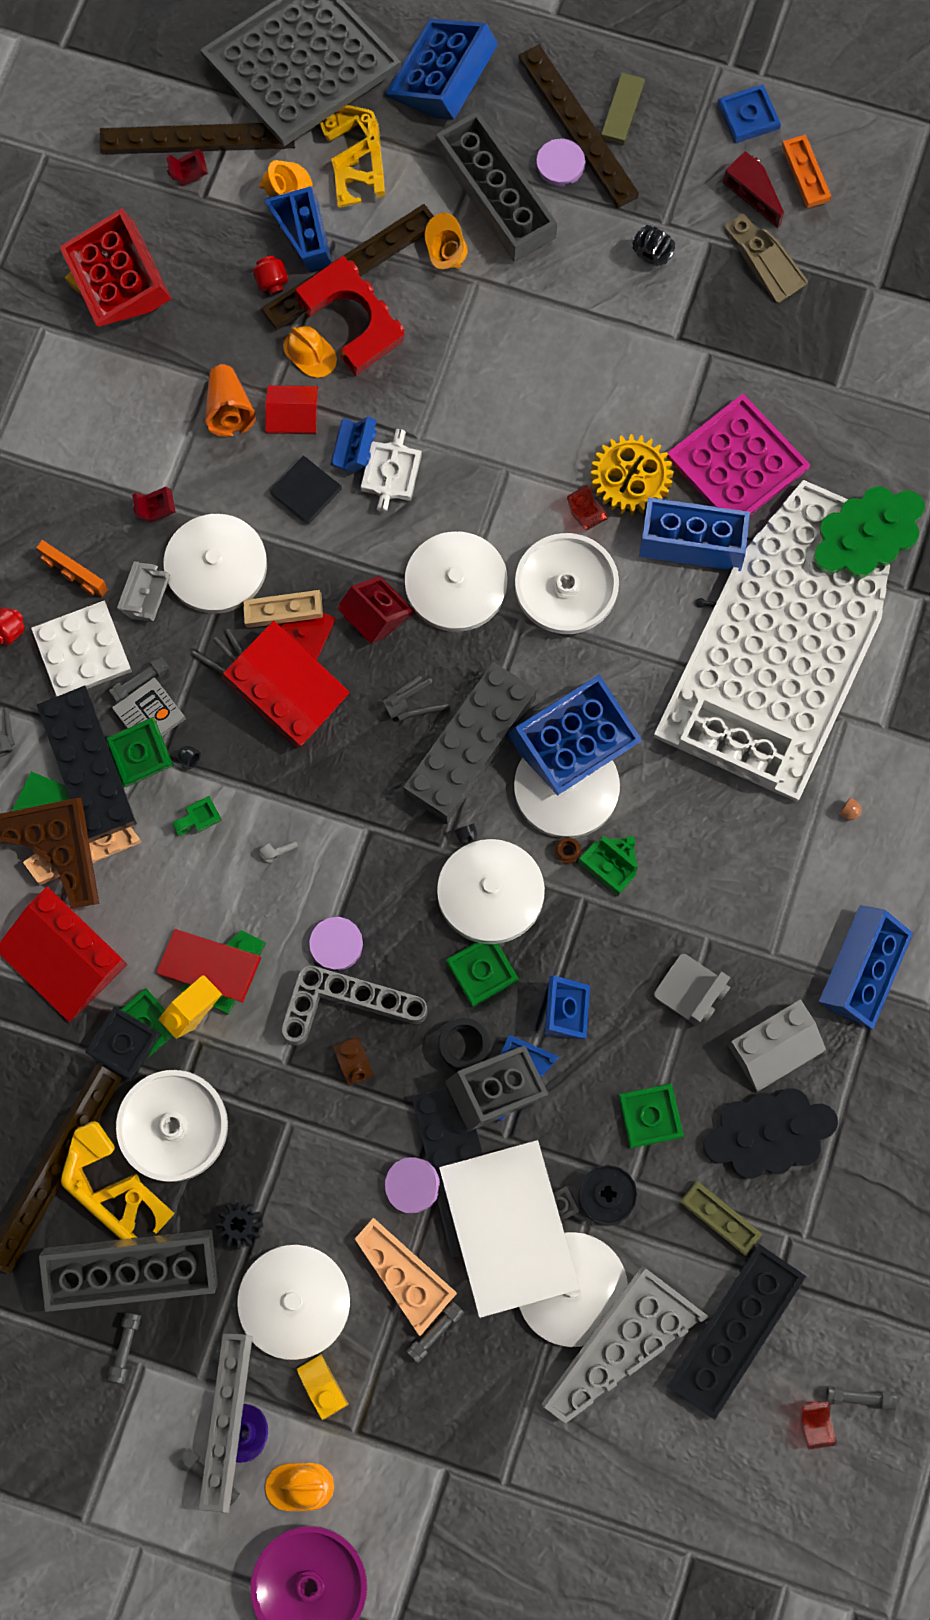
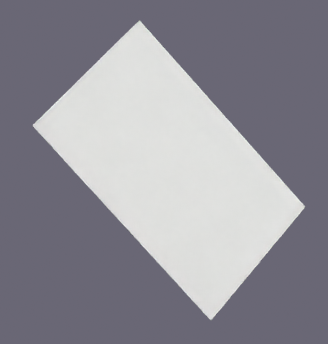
[439,1140,580,1318]

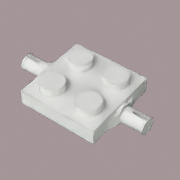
[361,429,422,512]

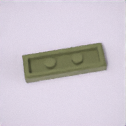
[601,73,645,145]
[679,1181,763,1256]

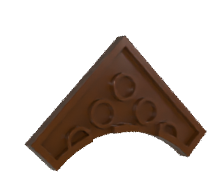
[0,798,100,909]

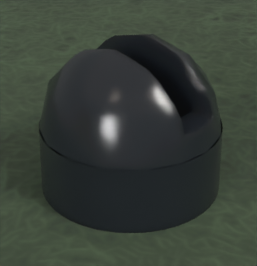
[178,746,201,769]
[455,823,478,845]

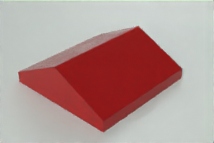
[266,385,318,435]

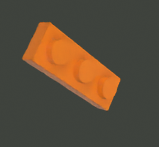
[781,134,831,208]
[36,540,108,598]

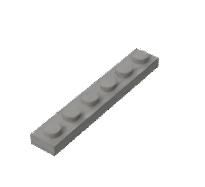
[199,1334,252,1513]

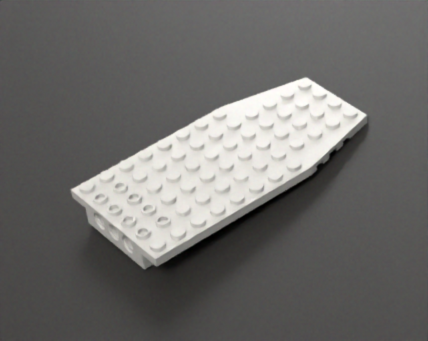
[653,480,890,803]

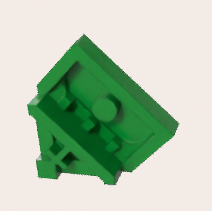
[577,836,638,897]

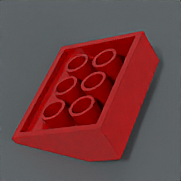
[60,208,172,327]
[220,621,350,749]
[0,886,128,1022]

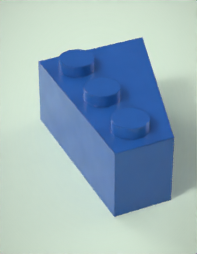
[264,186,332,272]

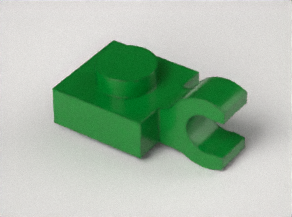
[173,796,222,836]

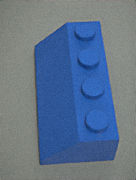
[639,497,750,571]
[819,905,913,1029]

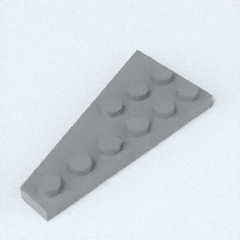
[541,1266,709,1423]

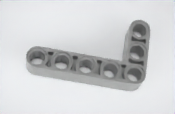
[282,966,427,1046]

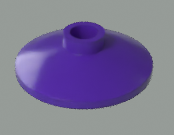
[236,1404,268,1463]

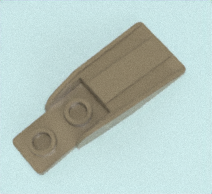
[725,214,808,303]

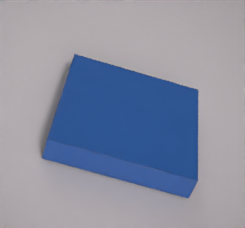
[717,84,781,144]

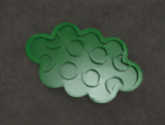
[814,486,925,578]

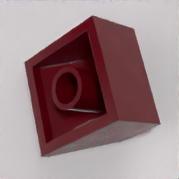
[337,576,415,644]

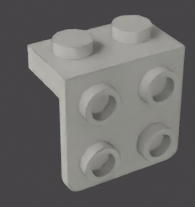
[654,954,731,1027]

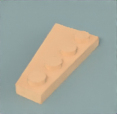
[23,827,142,885]
[355,1218,457,1336]

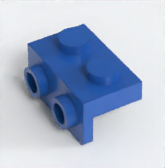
[331,416,377,474]

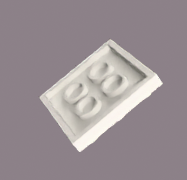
[31,601,132,696]

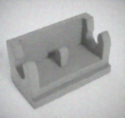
[117,561,170,621]

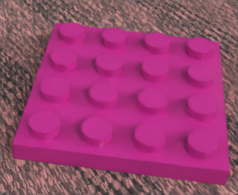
[667,394,811,516]

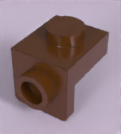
[333,1036,373,1085]

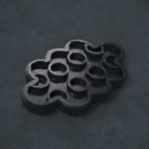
[704,1088,838,1179]

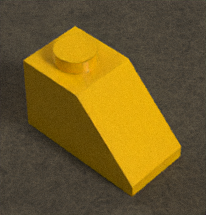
[158,975,222,1039]
[297,1355,349,1420]

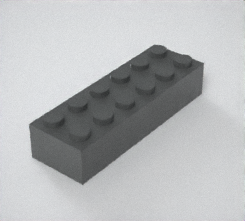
[436,111,557,262]
[403,662,537,824]
[39,1230,218,1312]

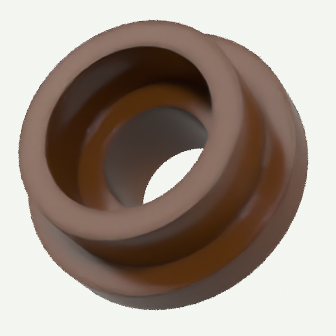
[555,837,581,864]

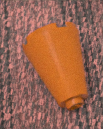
[205,364,256,437]

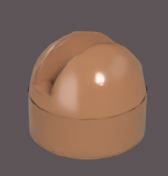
[839,797,862,820]

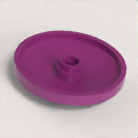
[251,1526,368,1620]

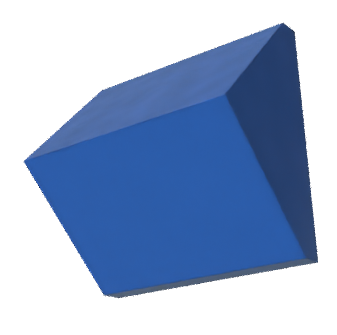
[544,975,590,1039]

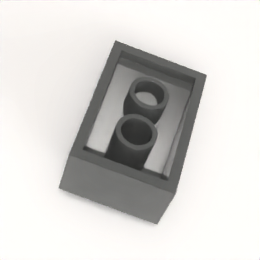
[445,1045,549,1132]

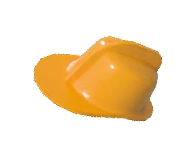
[259,160,313,198]
[425,212,468,270]
[283,326,337,378]
[265,1463,334,1511]

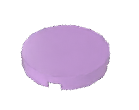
[536,139,585,187]
[309,917,363,971]
[385,1158,440,1213]

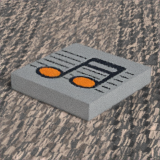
[112,677,186,736]

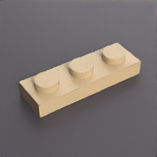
[243,590,323,628]

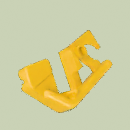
[320,105,386,208]
[61,1121,175,1240]

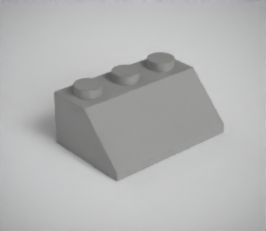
[728,999,826,1092]

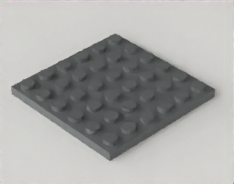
[200,0,402,146]

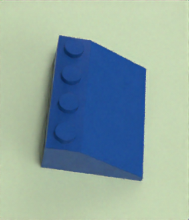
[385,19,498,120]
[507,675,643,796]

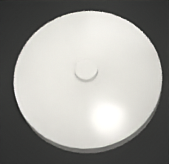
[164,514,267,614]
[405,532,508,632]
[515,533,619,634]
[514,758,620,838]
[437,839,544,944]
[116,1070,228,1182]
[519,1232,628,1347]
[238,1245,350,1360]

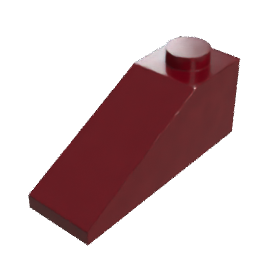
[723,151,784,228]

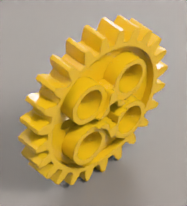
[590,434,674,515]

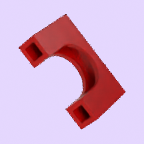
[295,255,405,376]

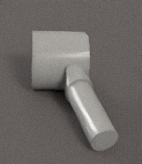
[260,841,298,863]

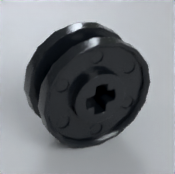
[578,1165,638,1226]

